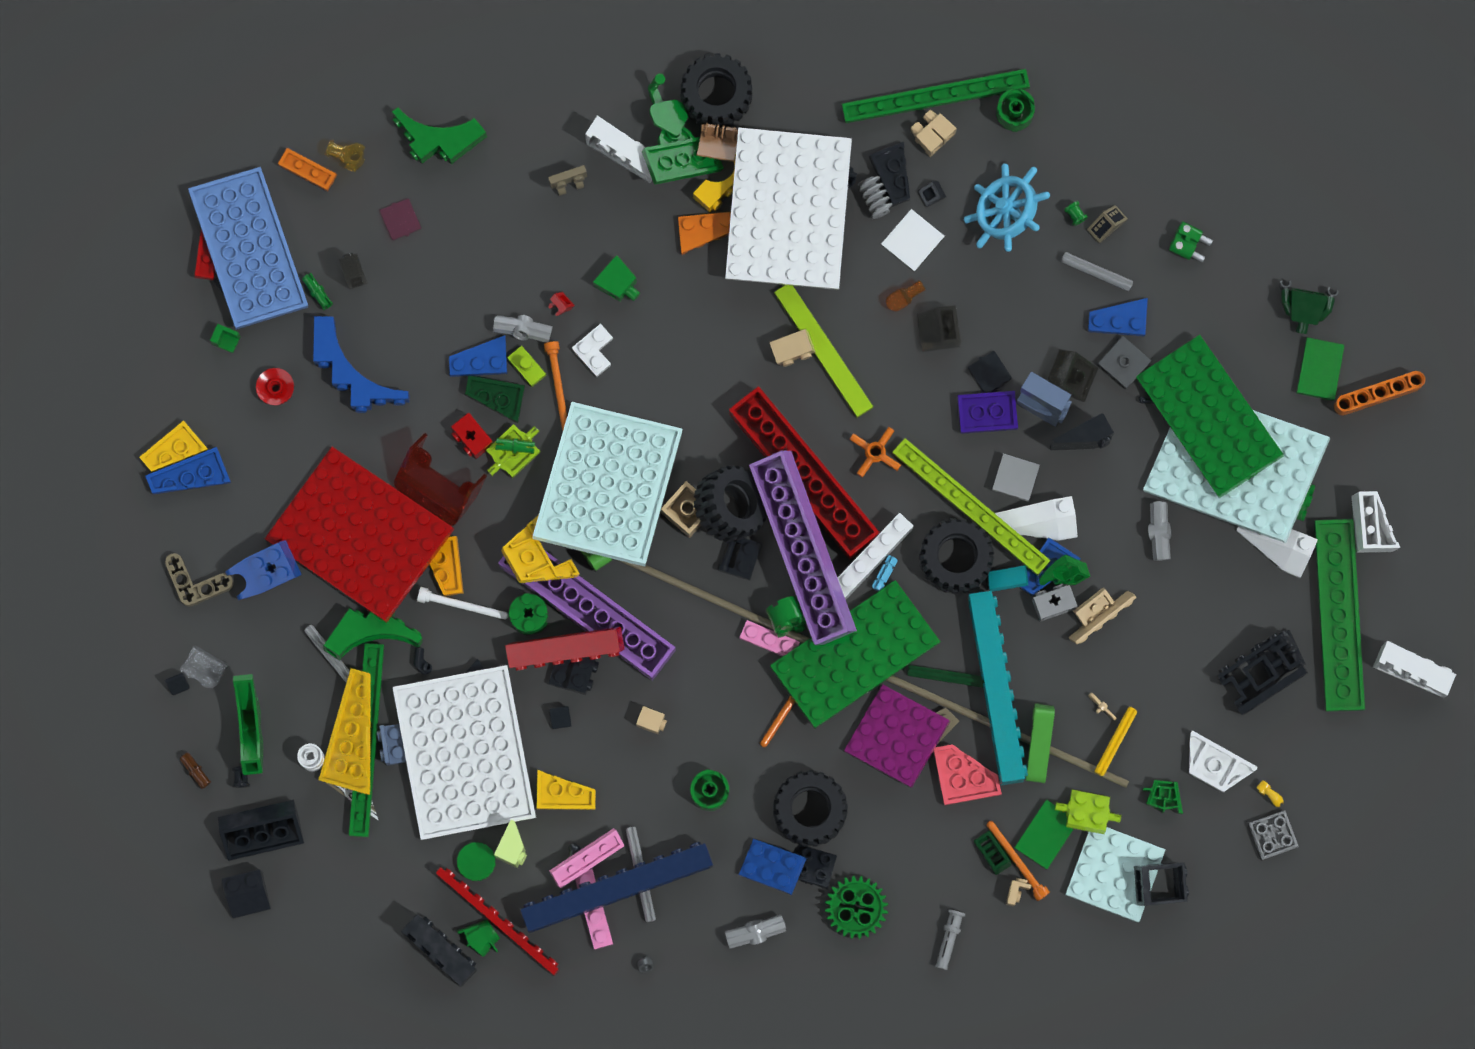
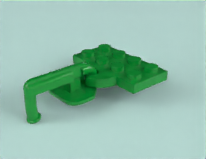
[642,73,723,185]

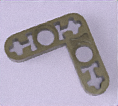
[165,553,234,607]

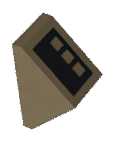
[1087,205,1128,244]

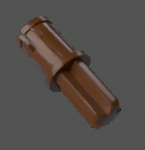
[180,753,211,789]

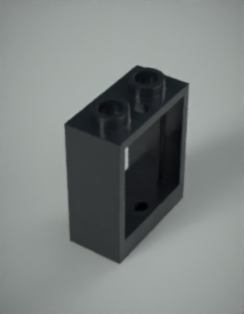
[1134,862,1189,906]

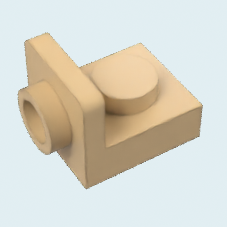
[1006,878,1031,906]

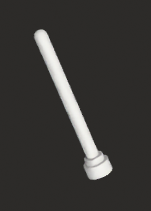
[417,587,509,620]

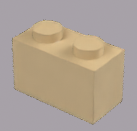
[770,329,815,367]

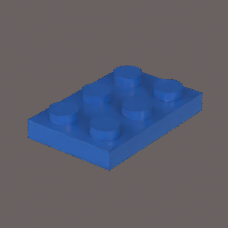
[739,839,806,895]

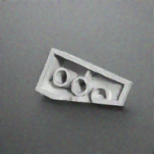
[995,496,1078,541]
[1236,526,1318,578]

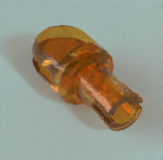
[886,280,926,311]

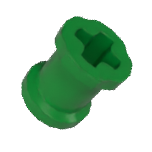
[1064,201,1088,226]

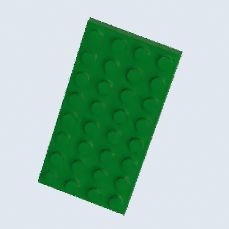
[1137,335,1284,498]
[770,580,941,729]

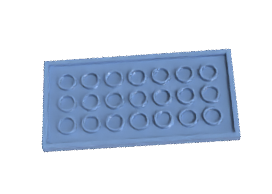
[188,167,308,330]

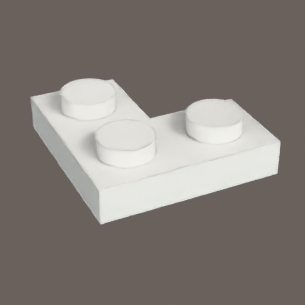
[572,324,613,377]

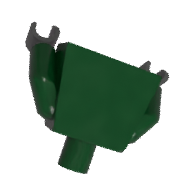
[1279,280,1339,334]

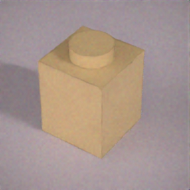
[636,706,667,735]

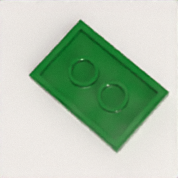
[1296,338,1344,401]
[1014,800,1074,870]

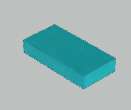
[988,565,1028,592]

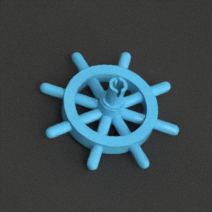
[964,164,1050,252]

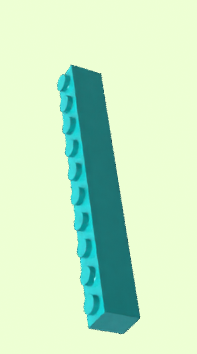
[968,591,1028,786]

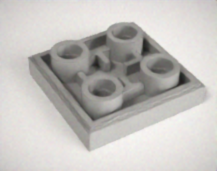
[992,453,1040,502]
[1248,810,1299,860]

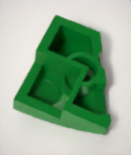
[1039,555,1091,585]

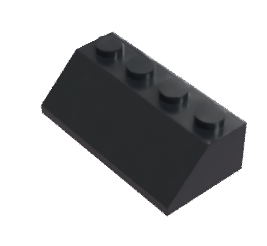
[218,800,304,861]

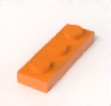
[278,148,337,192]

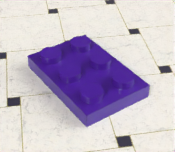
[957,391,1018,434]

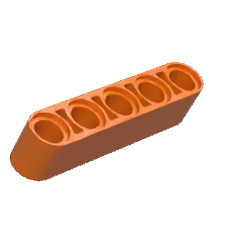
[1334,371,1425,415]

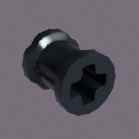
[232,766,250,788]

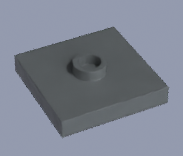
[1098,336,1152,389]

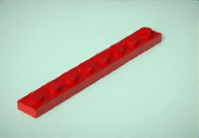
[436,867,559,976]

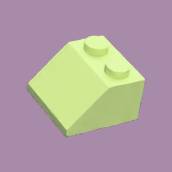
[494,820,527,868]

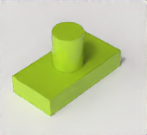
[507,346,546,387]

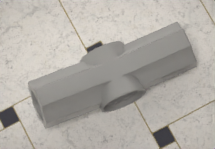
[493,315,553,343]
[1148,501,1171,561]
[725,915,786,948]

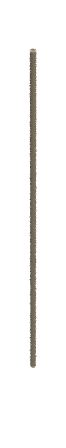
[615,559,1129,788]

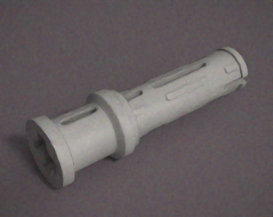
[935,909,965,970]

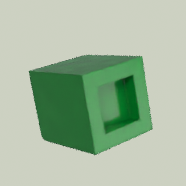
[210,324,241,353]

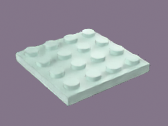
[1065,827,1166,923]

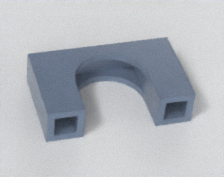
[1016,372,1072,427]

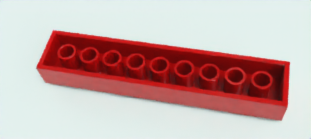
[729,386,880,560]

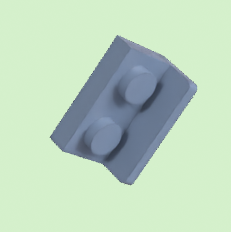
[377,724,407,766]

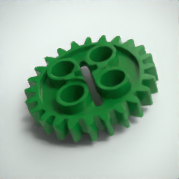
[825,876,888,940]

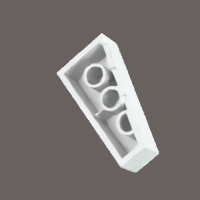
[585,115,652,183]
[1373,641,1456,698]

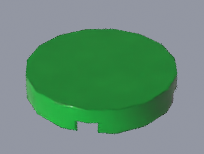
[457,842,496,881]

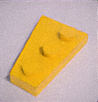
[139,420,208,473]
[537,770,596,810]

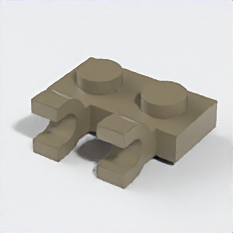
[548,165,587,196]

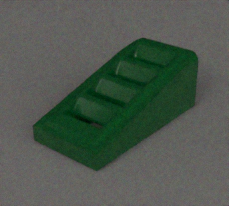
[974,830,1012,875]

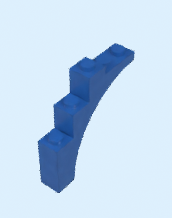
[313,317,410,413]

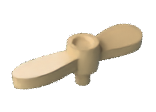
[1088,693,1117,720]

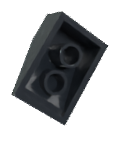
[1050,413,1114,450]

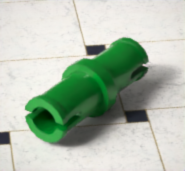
[302,273,333,310]
[495,438,535,454]

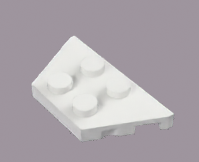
[1189,731,1258,793]

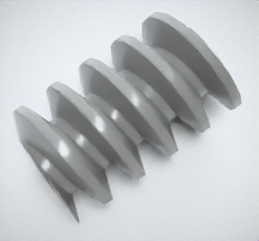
[857,176,893,219]

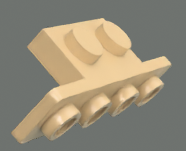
[1069,588,1136,644]

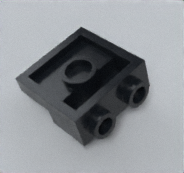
[549,657,599,695]

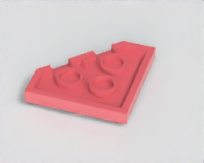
[934,744,1002,806]

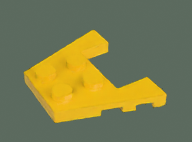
[501,514,580,583]

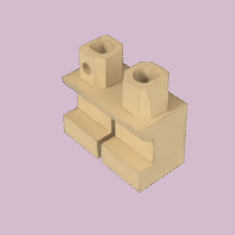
[911,110,957,157]

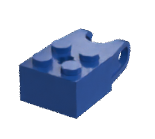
[225,540,302,600]

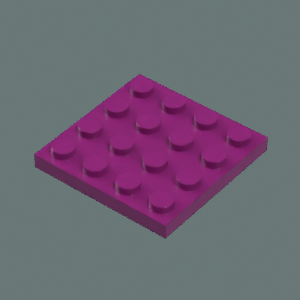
[844,684,950,788]

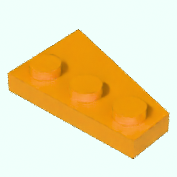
[430,536,464,596]

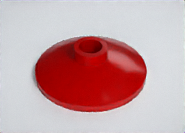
[256,368,294,406]

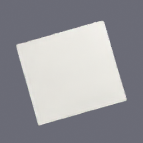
[881,209,944,271]

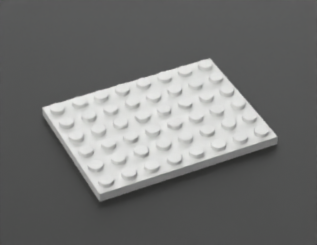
[725,128,852,290]
[393,665,536,840]

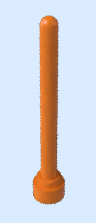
[544,341,567,431]
[760,696,795,747]
[987,821,1050,901]

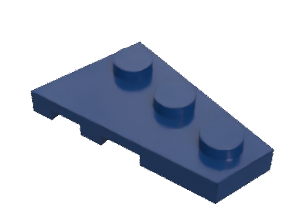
[1088,298,1148,336]
[449,335,507,377]
[1019,538,1081,596]

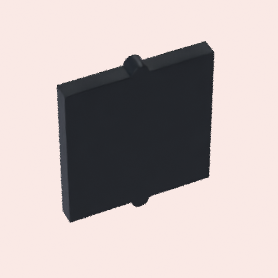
[968,351,1012,393]

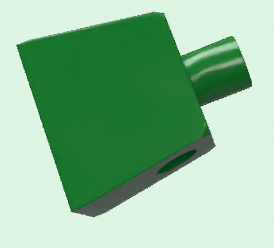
[593,255,640,301]

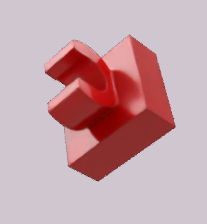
[549,292,575,316]

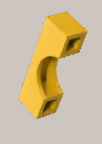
[693,155,736,213]

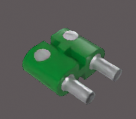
[1168,221,1213,262]

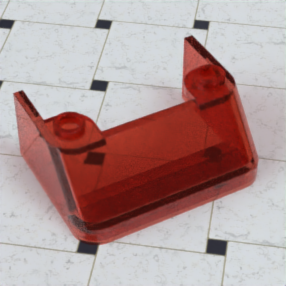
[394,433,487,526]

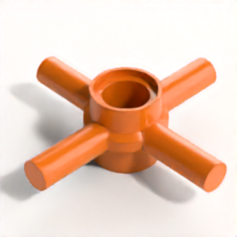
[850,427,901,478]

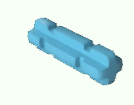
[872,555,898,591]

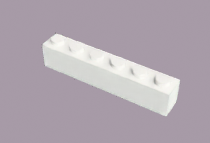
[838,513,914,600]

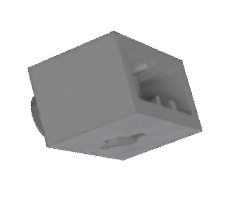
[1032,584,1078,622]

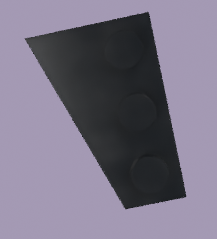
[869,142,910,207]

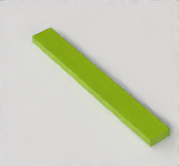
[774,285,873,418]

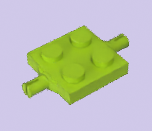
[486,424,540,478]
[1055,790,1121,834]

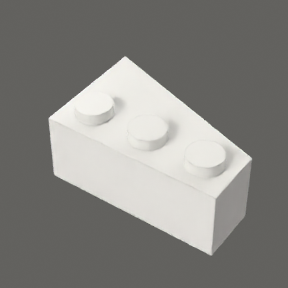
[1351,491,1400,553]

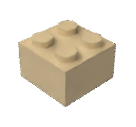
[661,481,701,538]

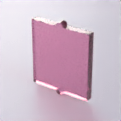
[380,198,422,240]

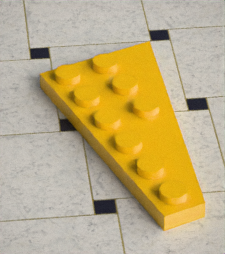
[319,668,371,795]

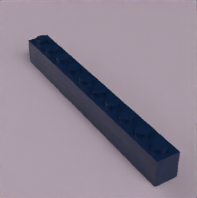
[520,842,713,933]

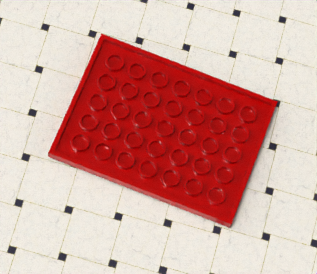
[264,446,454,623]

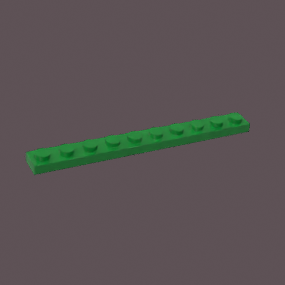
[842,69,1030,124]
[349,643,385,838]

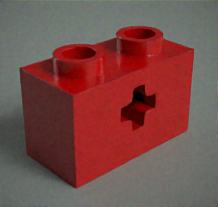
[451,413,493,459]

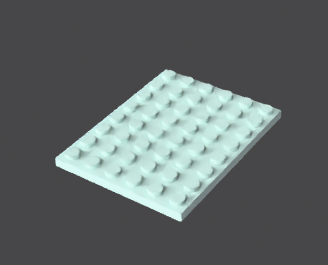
[533,402,683,567]
[1143,410,1330,543]

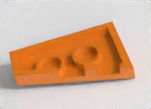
[678,212,731,255]

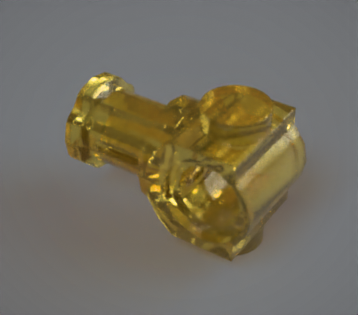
[326,140,365,172]

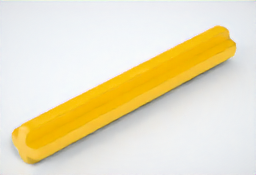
[1094,707,1137,776]

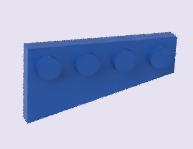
[146,447,231,494]

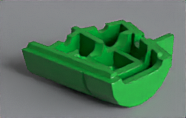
[1142,780,1183,814]
[457,919,500,957]

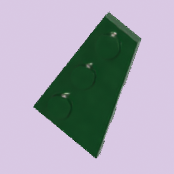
[465,376,525,423]

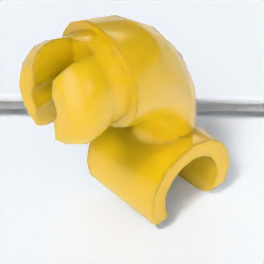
[1257,780,1284,807]

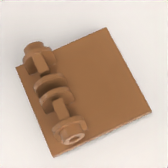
[697,123,738,162]

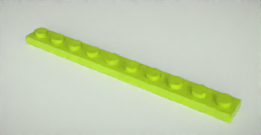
[892,438,1051,576]

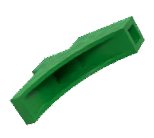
[392,107,487,164]
[323,608,423,661]
[233,674,263,775]

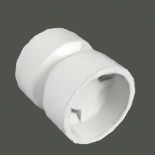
[297,744,325,772]

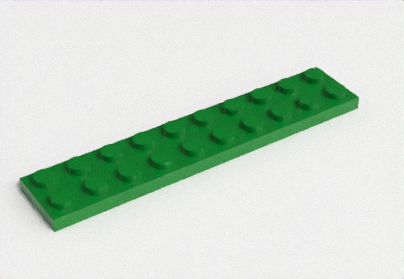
[1314,519,1365,712]

